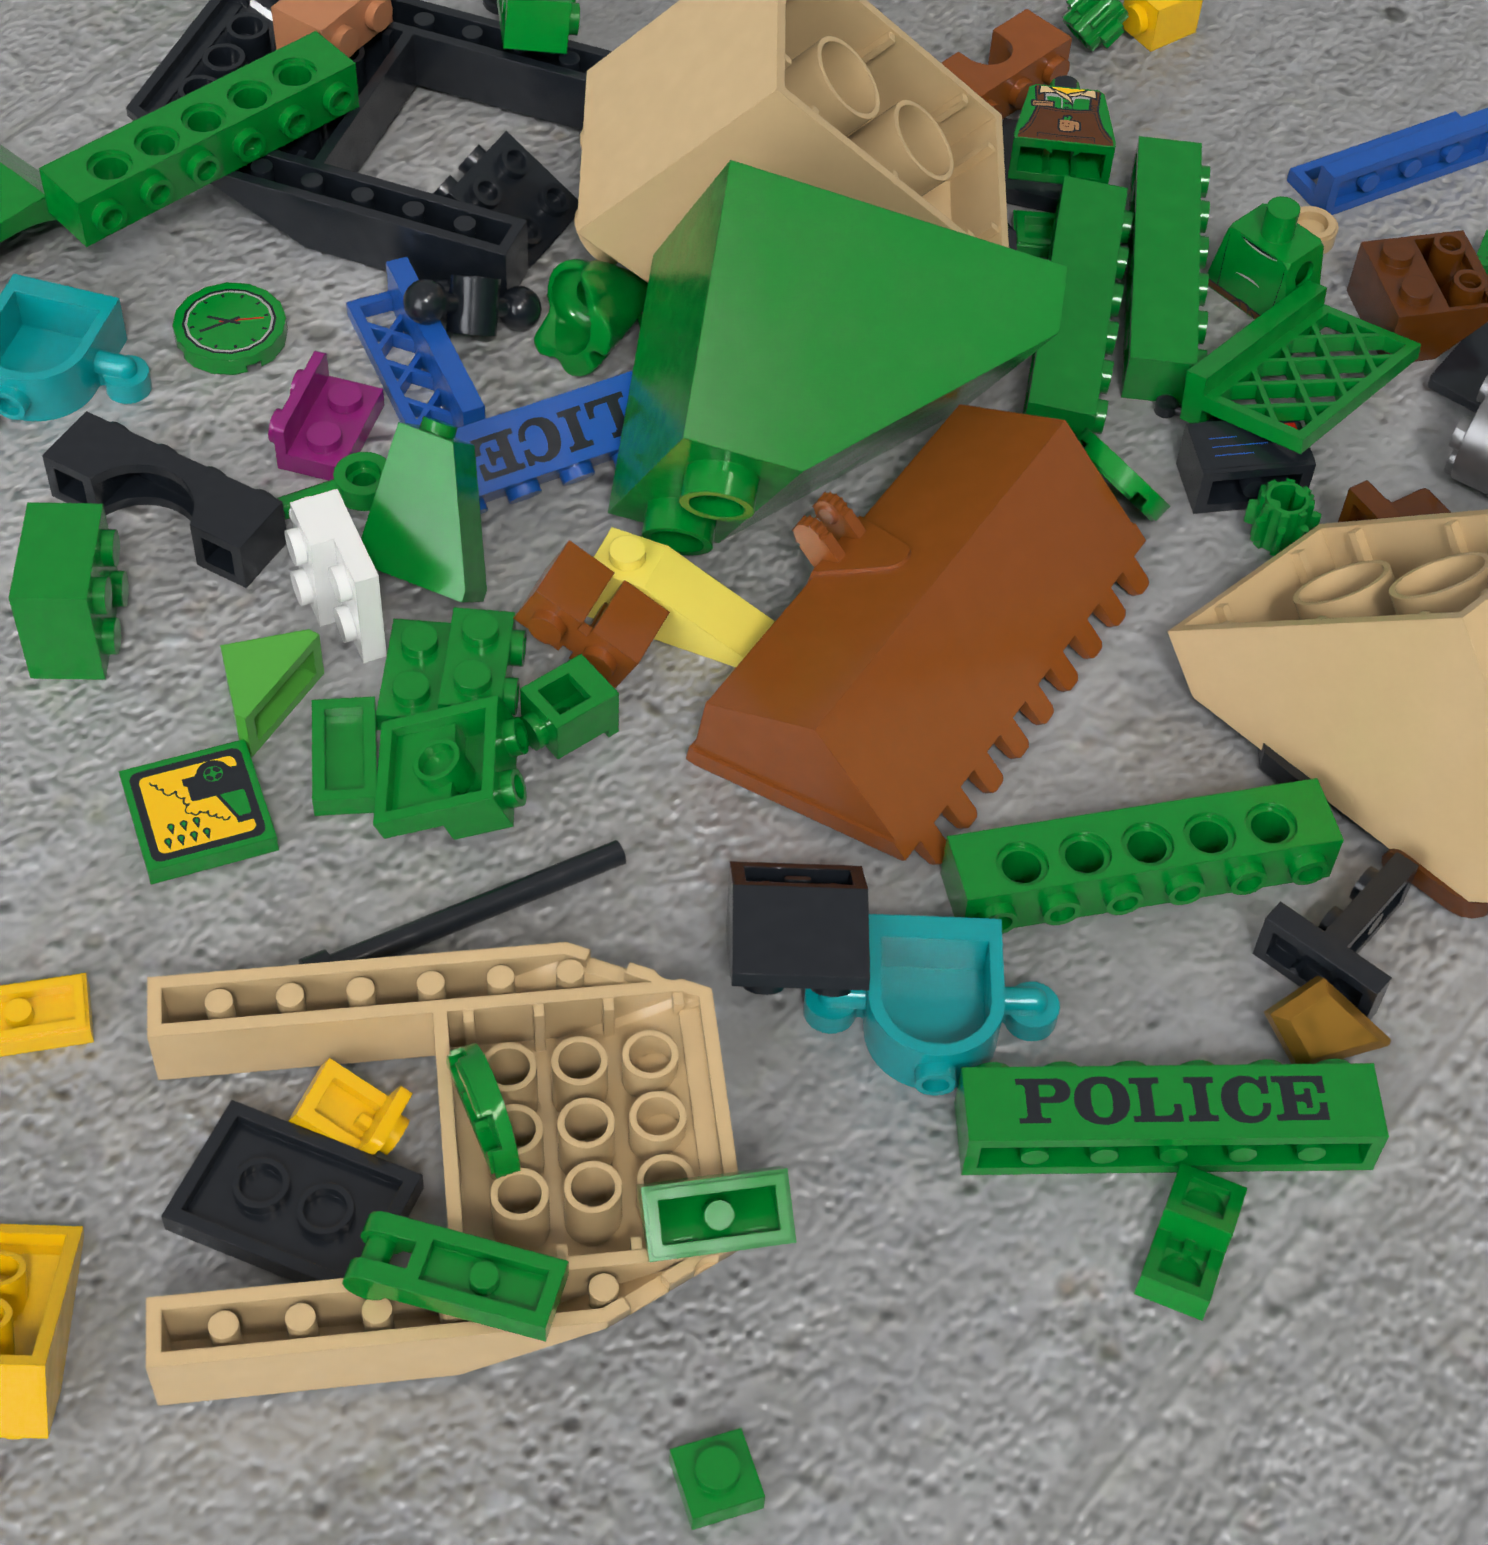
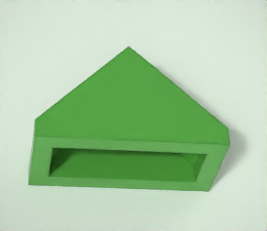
[220,629,324,757]

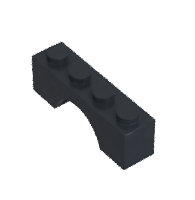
[42,411,286,588]

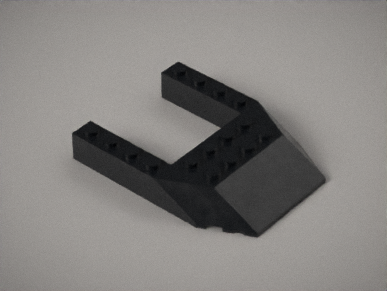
[126,0,612,296]

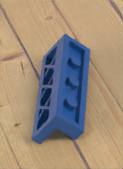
[1287,108,1488,215]
[346,257,486,428]

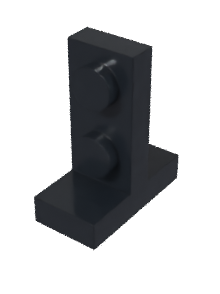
[1253,851,1419,1020]

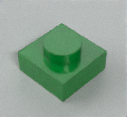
[669,1428,765,1530]

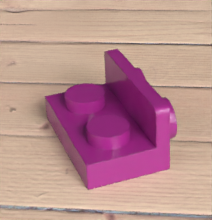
[268,351,385,481]

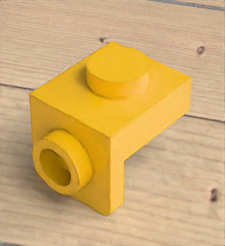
[288,1058,413,1155]

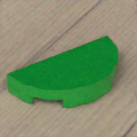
[446,1043,521,1179]

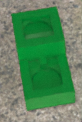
[1134,1162,1248,1321]

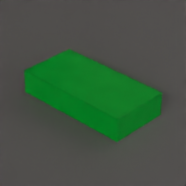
[312,696,378,816]

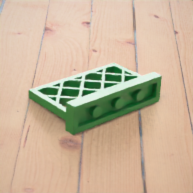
[1180,280,1421,454]

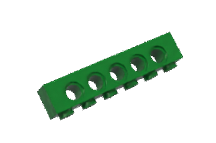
[39,31,359,247]
[940,778,1344,934]

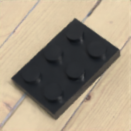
[161,1100,424,1283]

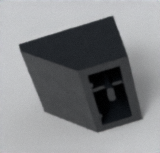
[726,861,870,997]

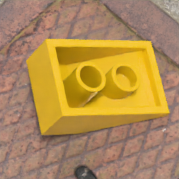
[0,1224,84,1439]

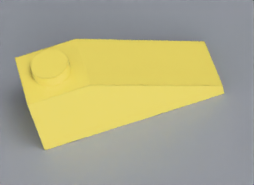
[587,527,775,667]

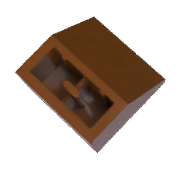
[1346,230,1488,362]

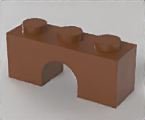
[941,9,1072,120]

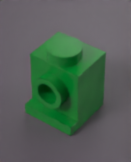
[519,654,619,759]

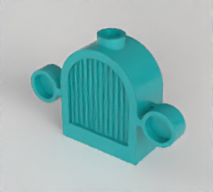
[0,274,152,421]
[803,914,1060,1096]

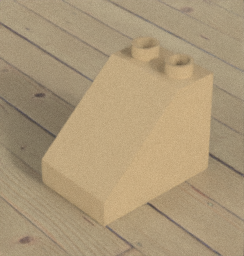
[574,0,1009,283]
[1167,509,1488,903]

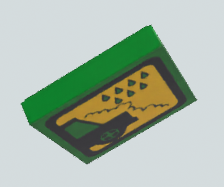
[118,739,279,885]

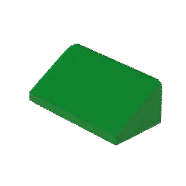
[637,1166,797,1262]

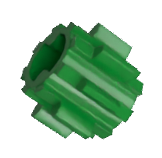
[1062,0,1129,52]
[1243,478,1322,556]

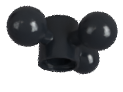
[403,274,542,336]

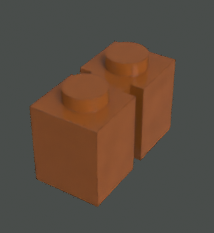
[513,540,670,688]

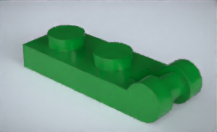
[342,1211,569,1342]

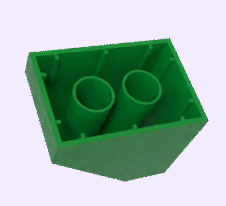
[608,160,1068,556]

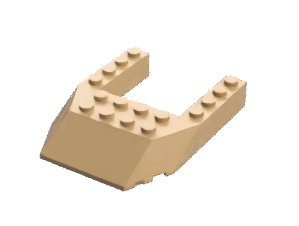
[146,942,739,1406]

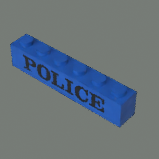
[455,370,633,514]

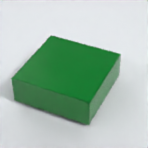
[1012,210,1055,258]

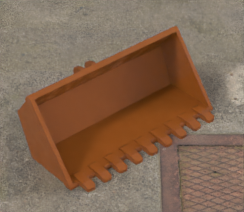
[686,404,1149,865]

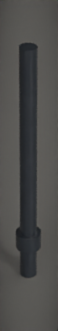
[299,840,626,964]

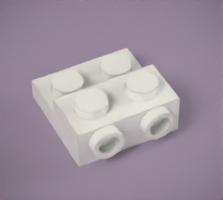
[284,489,387,663]

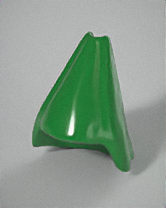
[534,259,648,377]

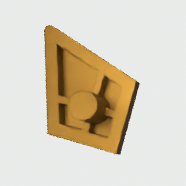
[1264,976,1391,1064]

